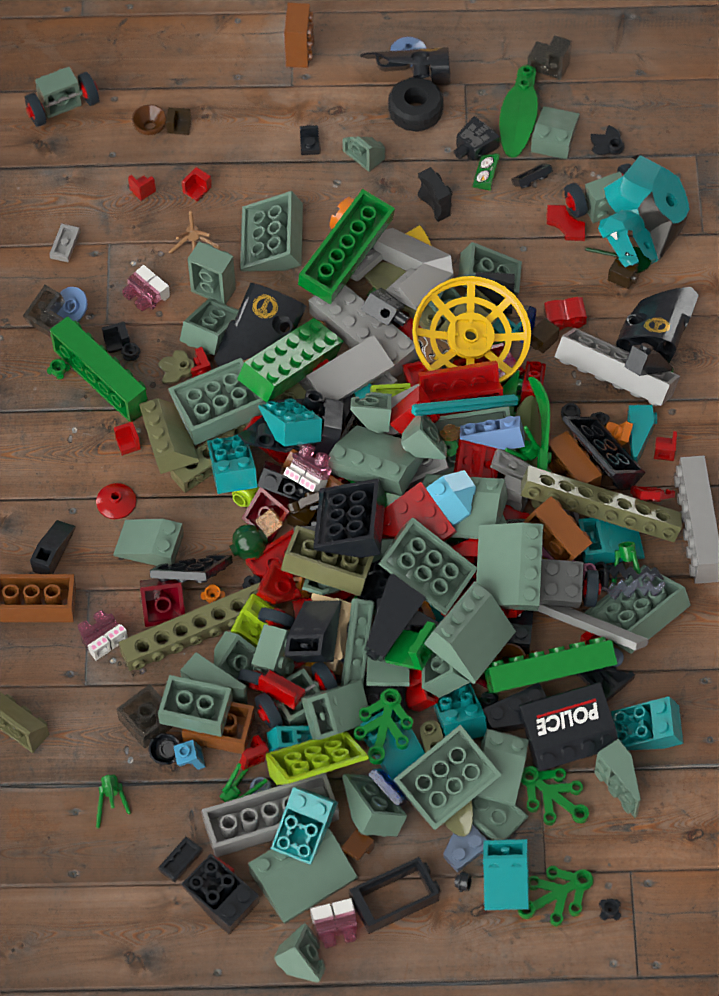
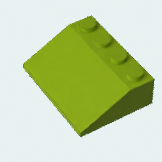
[266,731,368,785]

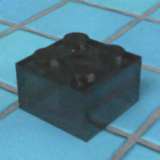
[116,684,173,749]

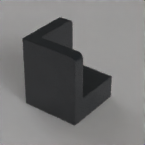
[102,322,130,353]

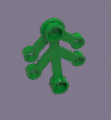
[354,688,413,765]
[521,766,589,826]
[518,866,594,927]

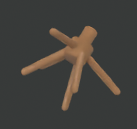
[169,210,220,254]

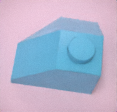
[426,470,476,526]

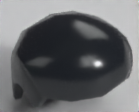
[148,733,181,765]

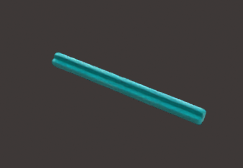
[411,394,518,416]

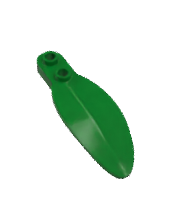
[499,65,538,158]
[528,377,551,472]

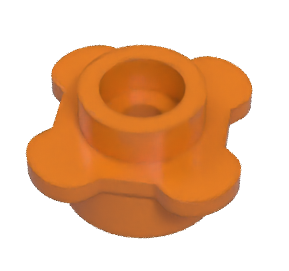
[200,584,225,604]

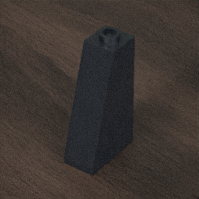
[364,574,426,662]

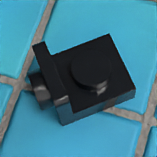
[300,125,320,155]

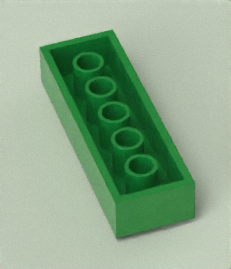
[298,189,395,305]
[50,316,148,422]
[237,318,343,402]
[484,637,617,693]

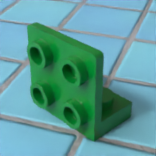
[385,621,436,670]

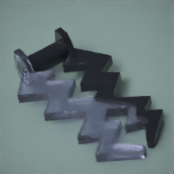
[599,562,665,600]

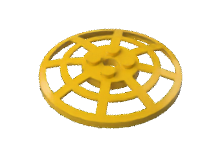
[412,276,531,383]

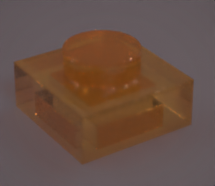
[255,508,285,537]

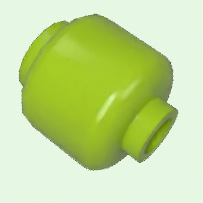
[232,481,260,507]

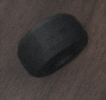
[388,77,444,132]

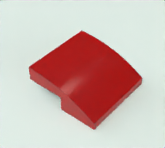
[453,439,498,479]

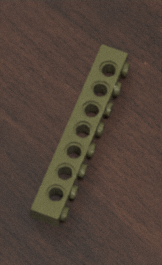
[170,383,307,493]
[520,466,682,542]
[118,582,281,671]

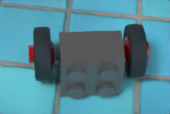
[540,559,601,608]

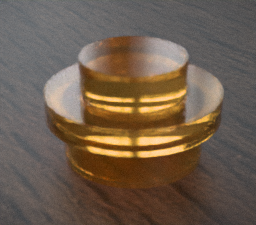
[440,424,460,441]

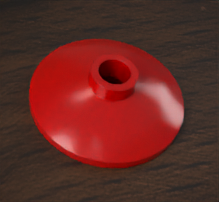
[96,483,136,519]

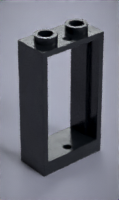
[349,857,441,934]

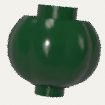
[229,524,268,561]

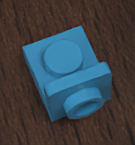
[174,740,206,770]

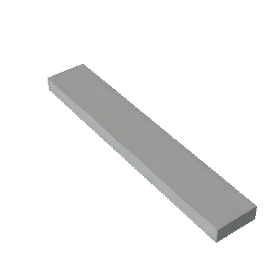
[538,605,648,650]

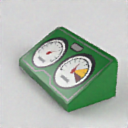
[472,154,500,191]

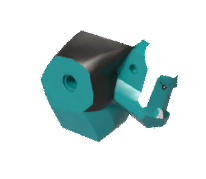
[598,155,689,267]

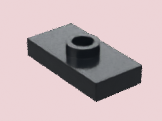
[158,836,203,883]

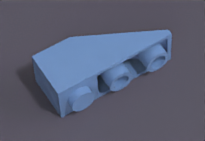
[460,416,525,450]

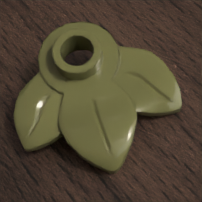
[158,350,195,383]

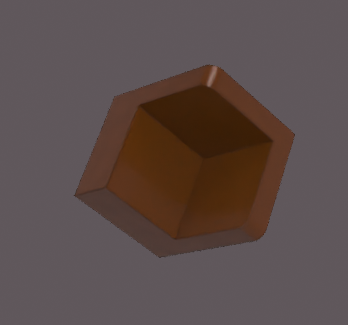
[341,828,374,861]

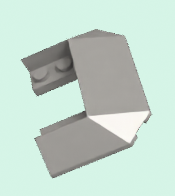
[350,228,454,310]

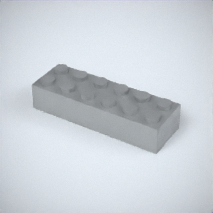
[308,285,419,378]
[554,328,680,406]
[674,455,719,584]
[202,772,339,857]

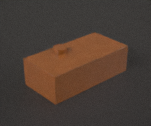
[0,574,76,622]

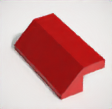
[418,360,503,416]

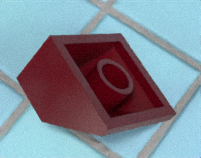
[242,487,290,543]
[140,579,185,627]

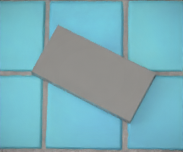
[307,335,395,401]

